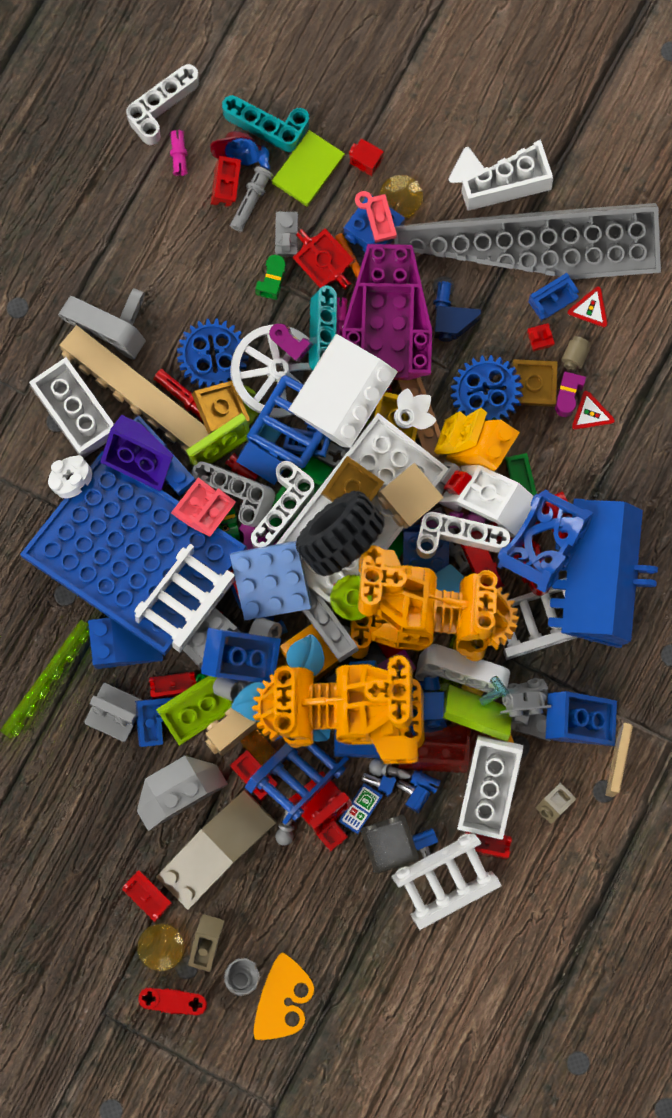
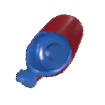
[210,131,270,170]

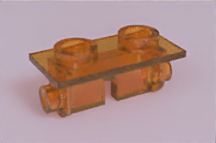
[240,729,286,776]

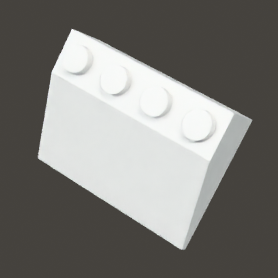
[288,334,398,448]

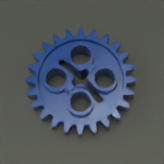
[177,318,249,389]
[451,355,523,421]

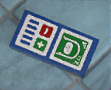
[339,783,383,834]

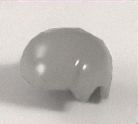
[224,958,260,996]

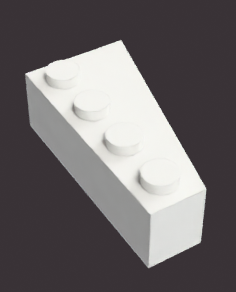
[462,140,553,211]

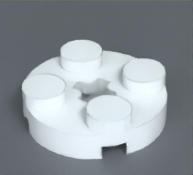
[48,455,92,498]

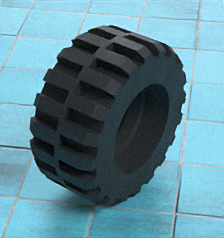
[296,491,385,576]

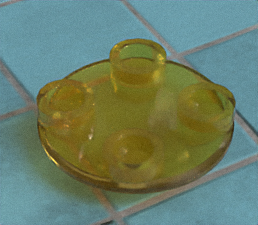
[379,175,423,217]
[137,924,184,971]

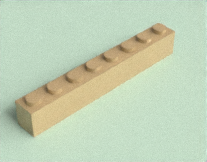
[60,325,209,454]

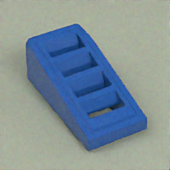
[283,427,331,457]

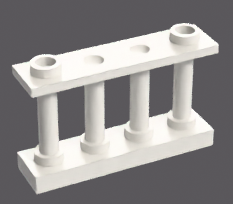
[134,544,235,652]
[503,578,578,660]
[391,833,501,930]

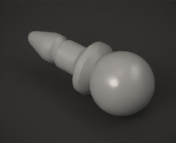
[369,758,411,779]
[275,810,294,846]

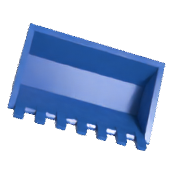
[548,499,658,648]

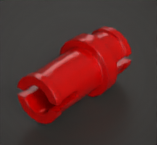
[225,453,259,481]

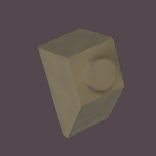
[188,914,225,972]

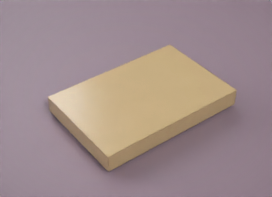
[605,723,633,797]

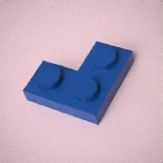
[135,697,175,747]

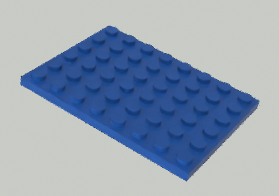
[20,451,247,656]

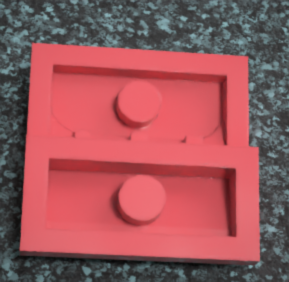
[171,477,236,537]

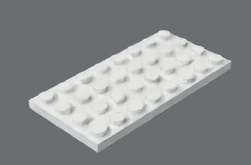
[275,413,449,605]

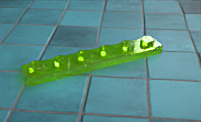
[0,620,90,739]

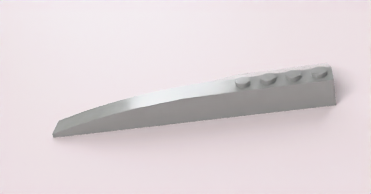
[394,203,661,279]

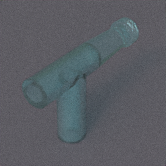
[479,676,511,706]

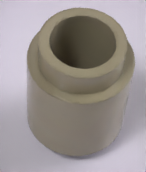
[561,336,590,371]

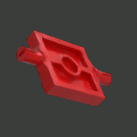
[292,228,355,290]

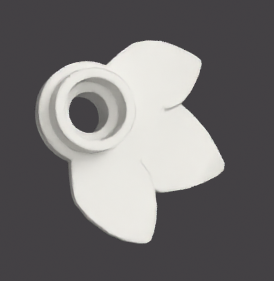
[394,388,436,430]

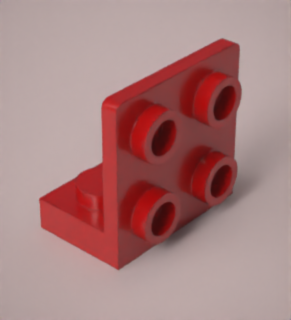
[289,771,352,835]

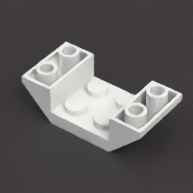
[439,465,534,538]

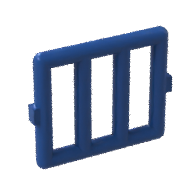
[247,375,324,468]

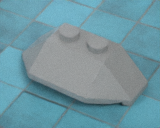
[137,756,228,831]

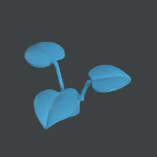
[231,634,331,741]

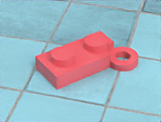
[355,191,397,243]

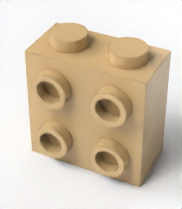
[376,463,444,529]
[205,708,257,756]

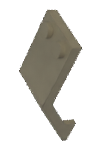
[156,790,277,910]

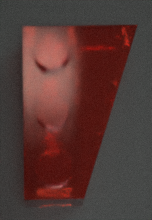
[398,725,471,773]

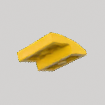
[434,407,487,454]

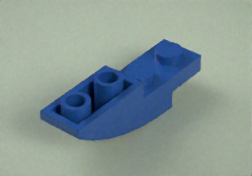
[134,416,196,496]

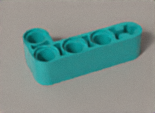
[222,96,309,152]
[309,286,337,370]

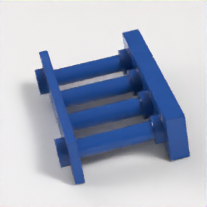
[244,739,349,825]

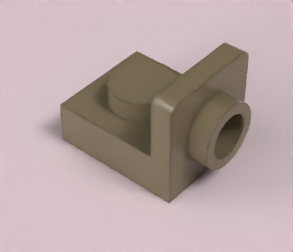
[536,783,576,824]

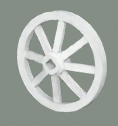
[230,325,312,418]

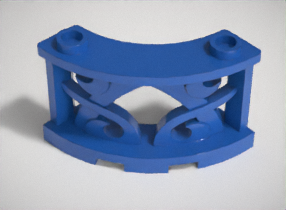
[497,489,594,593]

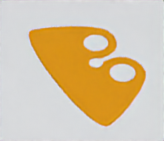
[254,953,314,1040]

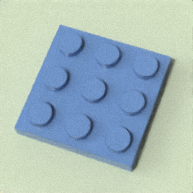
[230,541,312,621]

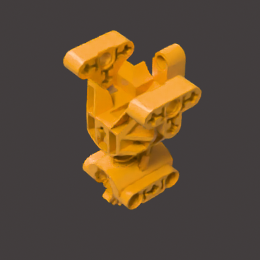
[349,545,519,661]
[252,656,424,764]

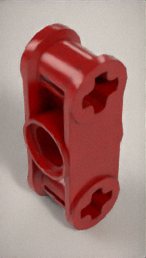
[138,988,207,1015]

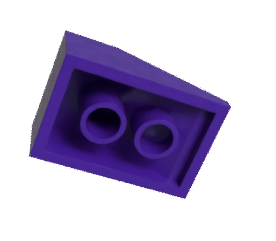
[100,415,174,491]

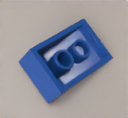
[88,618,163,669]
[201,628,281,683]
[546,691,617,746]

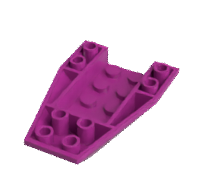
[342,244,432,380]

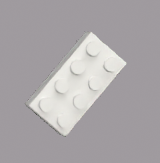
[29,357,114,458]
[457,735,523,840]

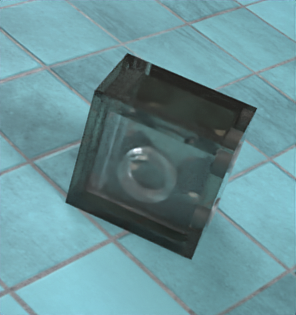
[360,814,419,875]

